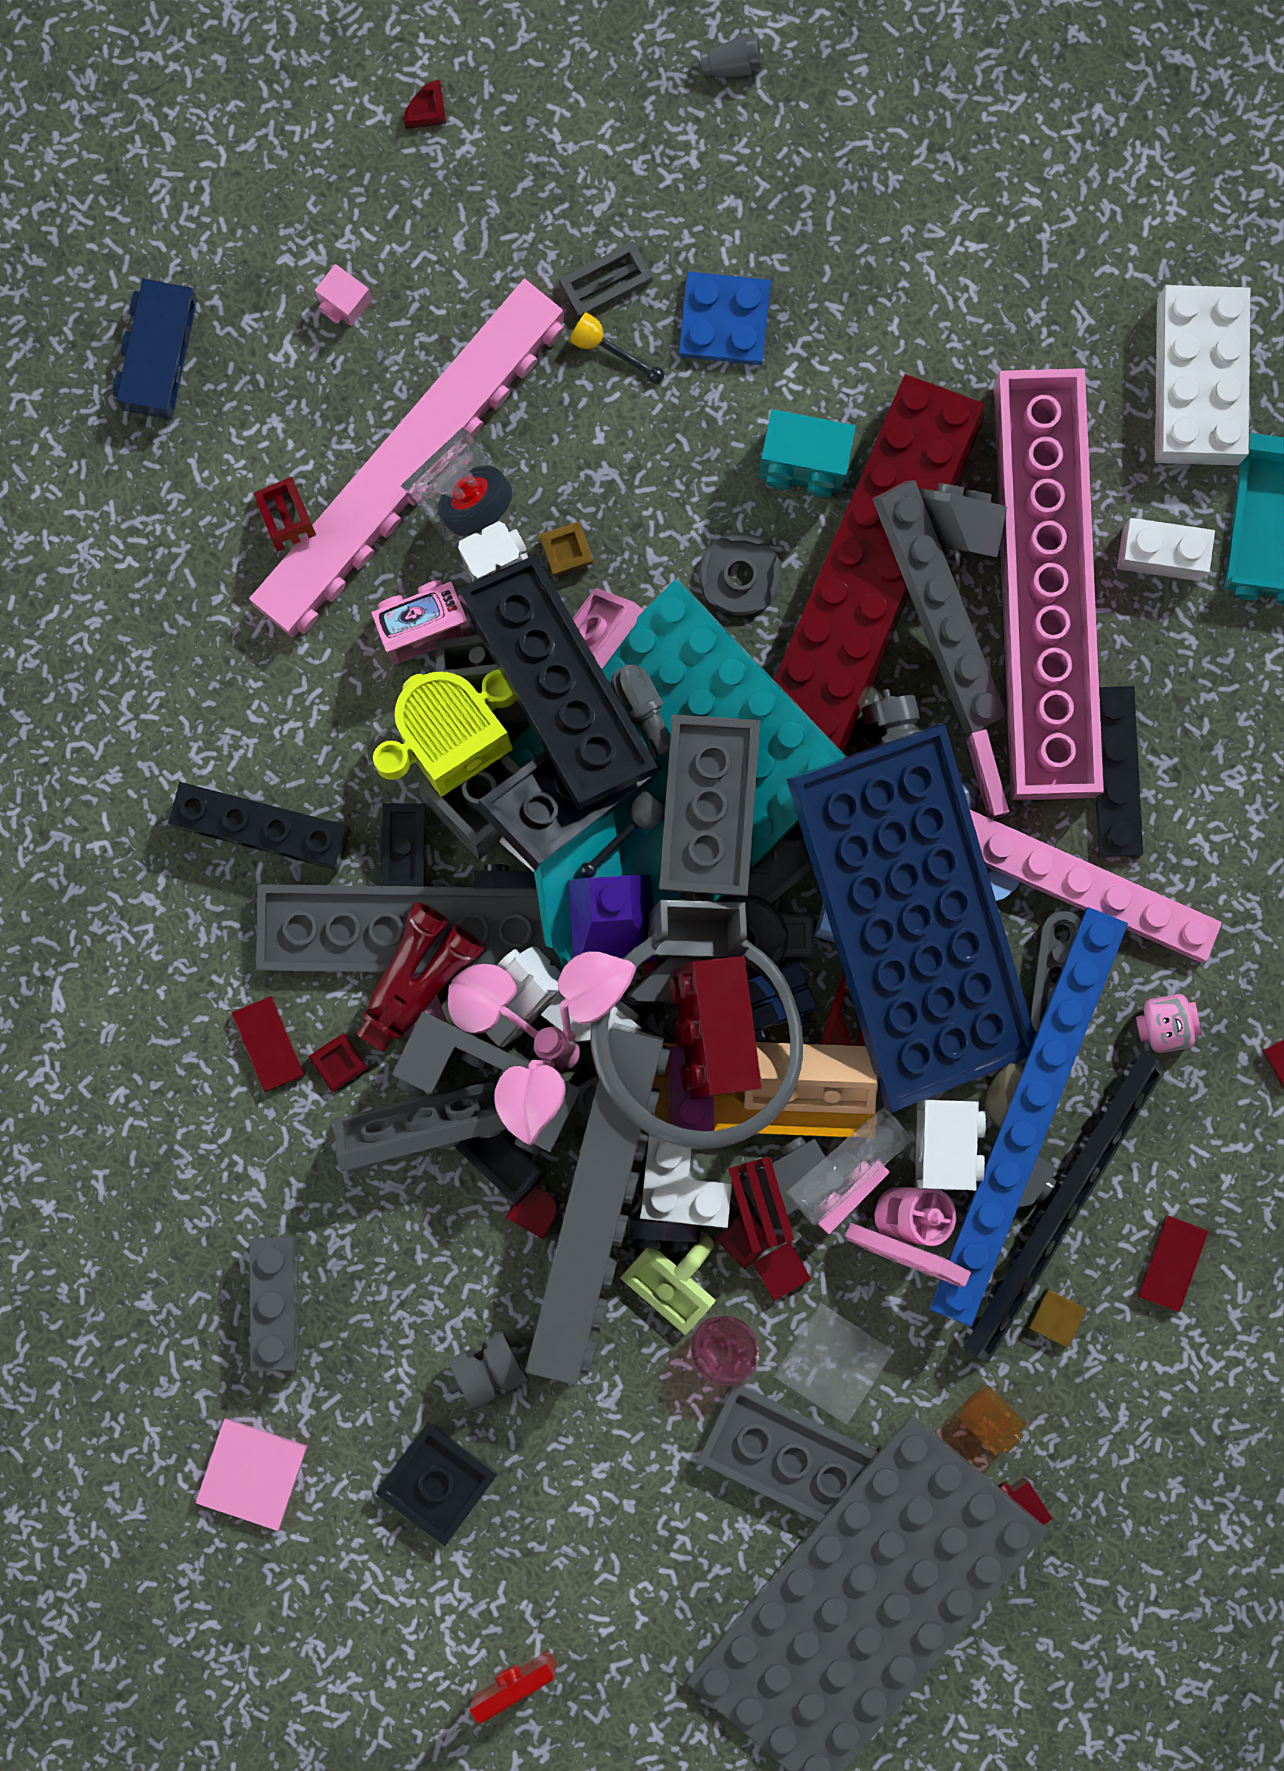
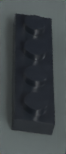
[1096,686,1143,858]

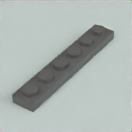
[872,480,1006,734]

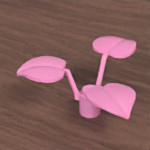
[448,952,636,1145]

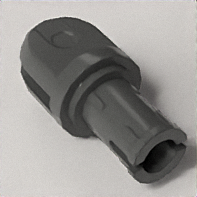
[610,665,671,758]

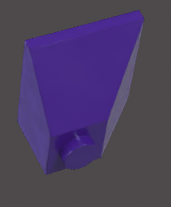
[568,874,657,962]

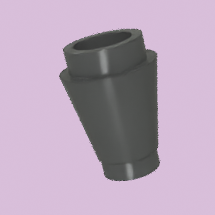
[700,34,763,78]

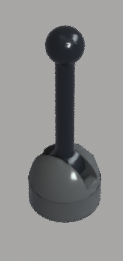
[579,791,665,878]

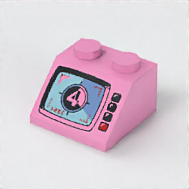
[371,580,472,666]

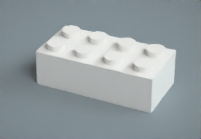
[1155,285,1250,465]

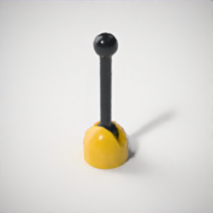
[569,312,664,384]

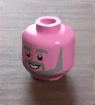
[1136,994,1202,1053]

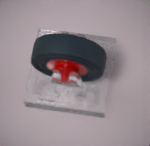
[400,427,514,547]

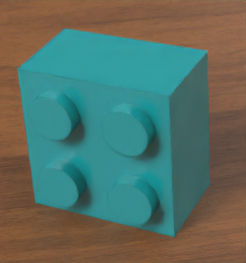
[758,409,856,498]

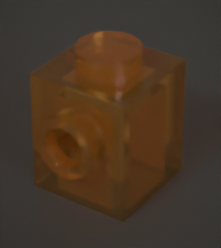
[954,1383,1026,1455]

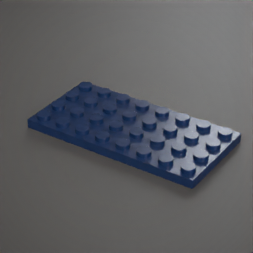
[786,724,1035,1112]

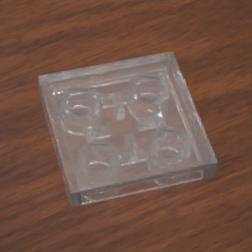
[773,1303,894,1425]

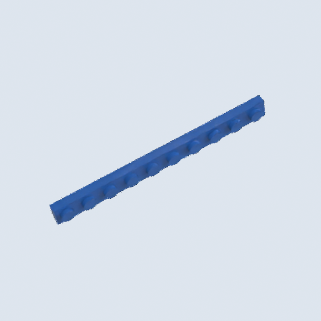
[928,907,1128,1327]

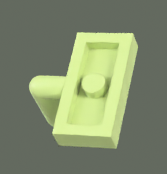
[620,1236,716,1335]

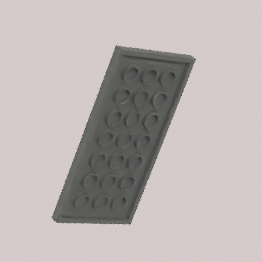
[686,1414,1048,1771]

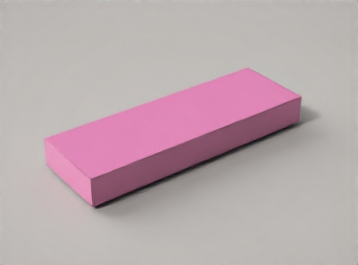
[845,1223,971,1287]

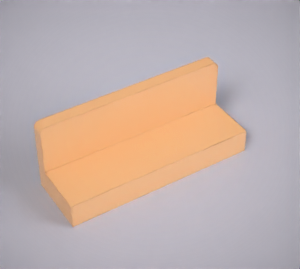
[744,1042,877,1114]

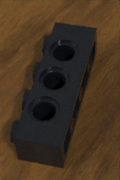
[168,782,351,871]

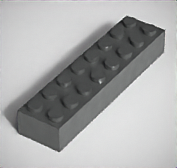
[525,1023,671,1386]

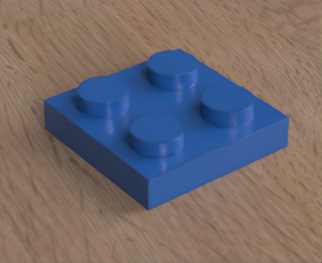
[679,272,771,365]

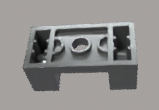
[391,1011,581,1156]

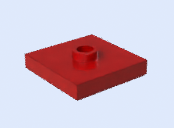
[469,1650,557,1724]

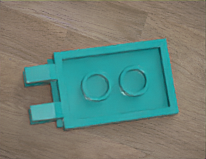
[534,812,622,973]

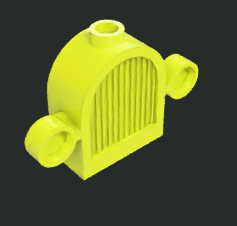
[373,669,516,797]

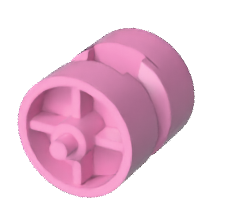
[874,1187,956,1246]

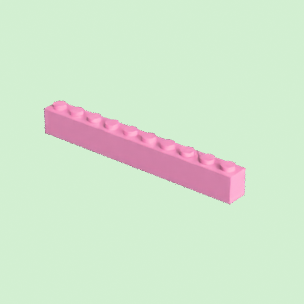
[249,278,565,638]

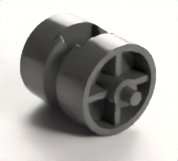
[861,689,921,749]
[448,1331,529,1410]

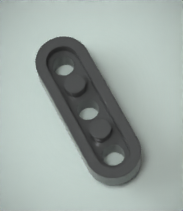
[1029,911,1081,1034]

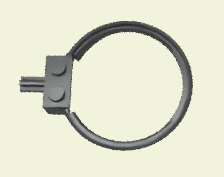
[590,892,803,1149]

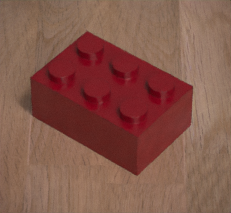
[669,956,762,1099]

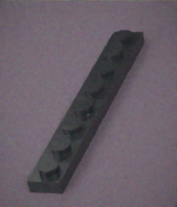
[963,1051,1166,1363]

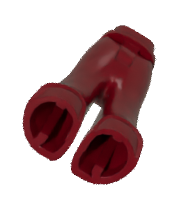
[356,902,484,1052]

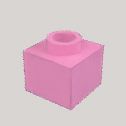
[315,264,372,326]

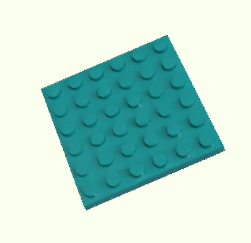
[507,579,846,907]

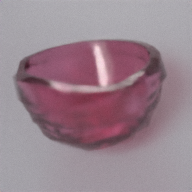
[690,1316,760,1386]

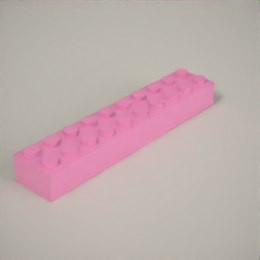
[994,368,1104,801]

